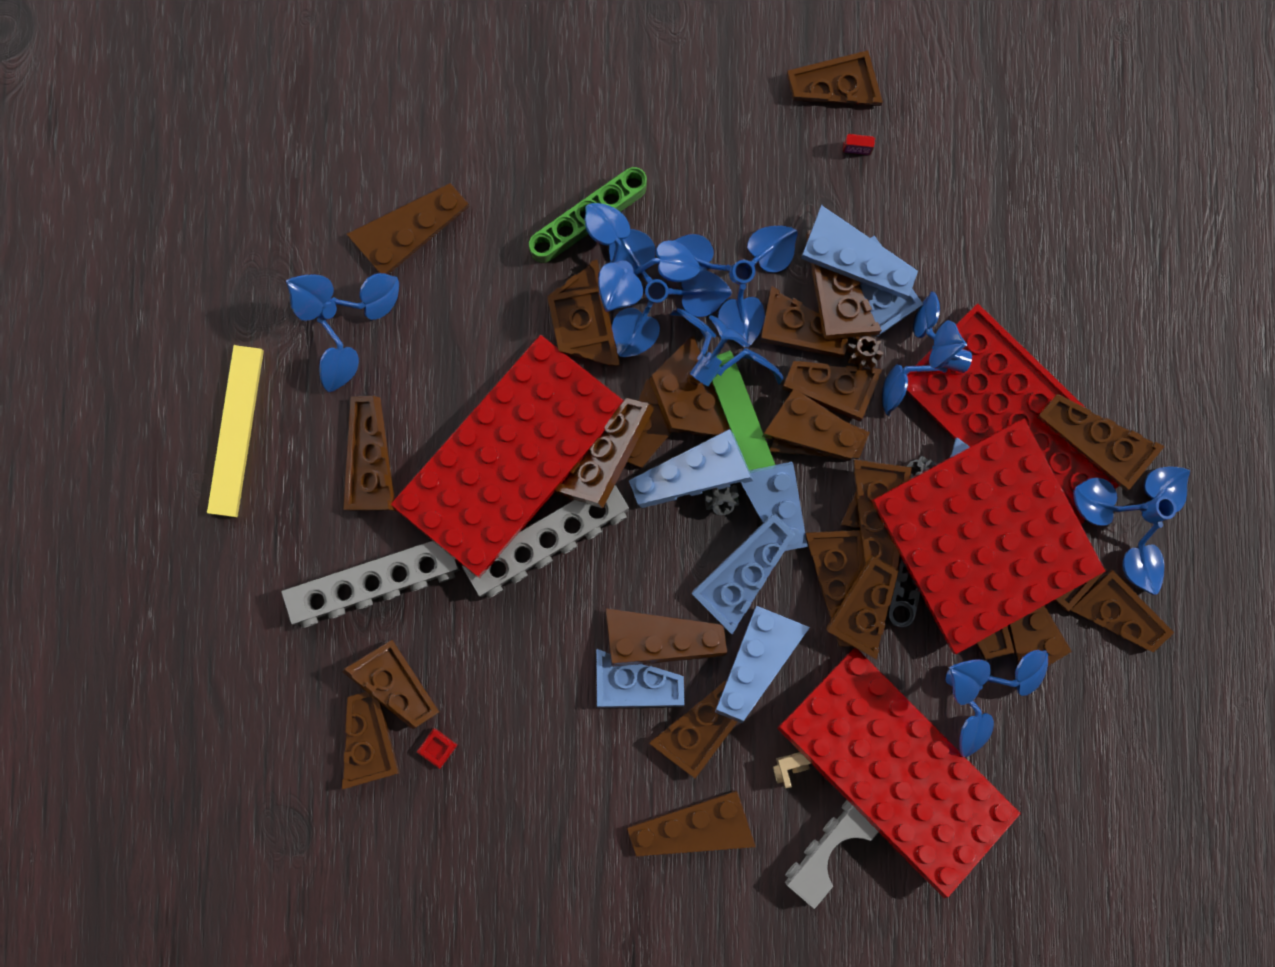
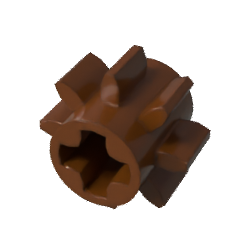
[846,336,883,370]

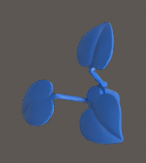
[585,203,700,312]
[673,226,798,347]
[609,229,732,357]
[286,273,399,392]
[882,291,972,417]
[670,308,783,386]
[1074,466,1190,595]
[946,650,1048,757]

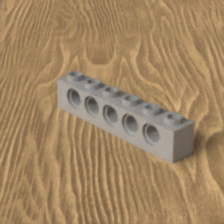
[462,485,629,599]
[281,541,460,628]

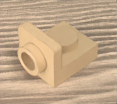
[773,752,811,788]

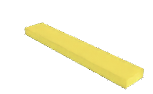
[207,345,264,518]

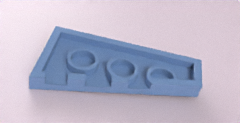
[801,205,918,300]
[629,429,754,508]
[692,513,795,634]
[715,606,810,723]

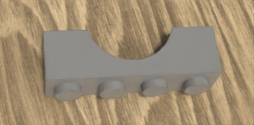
[785,800,878,909]

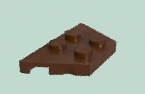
[547,260,620,367]
[649,336,730,437]

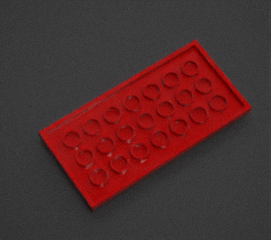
[906,303,1119,524]
[391,335,624,579]
[777,647,1021,898]

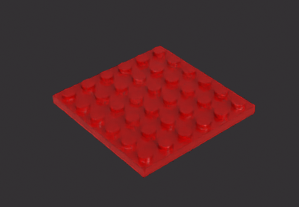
[871,418,1105,654]

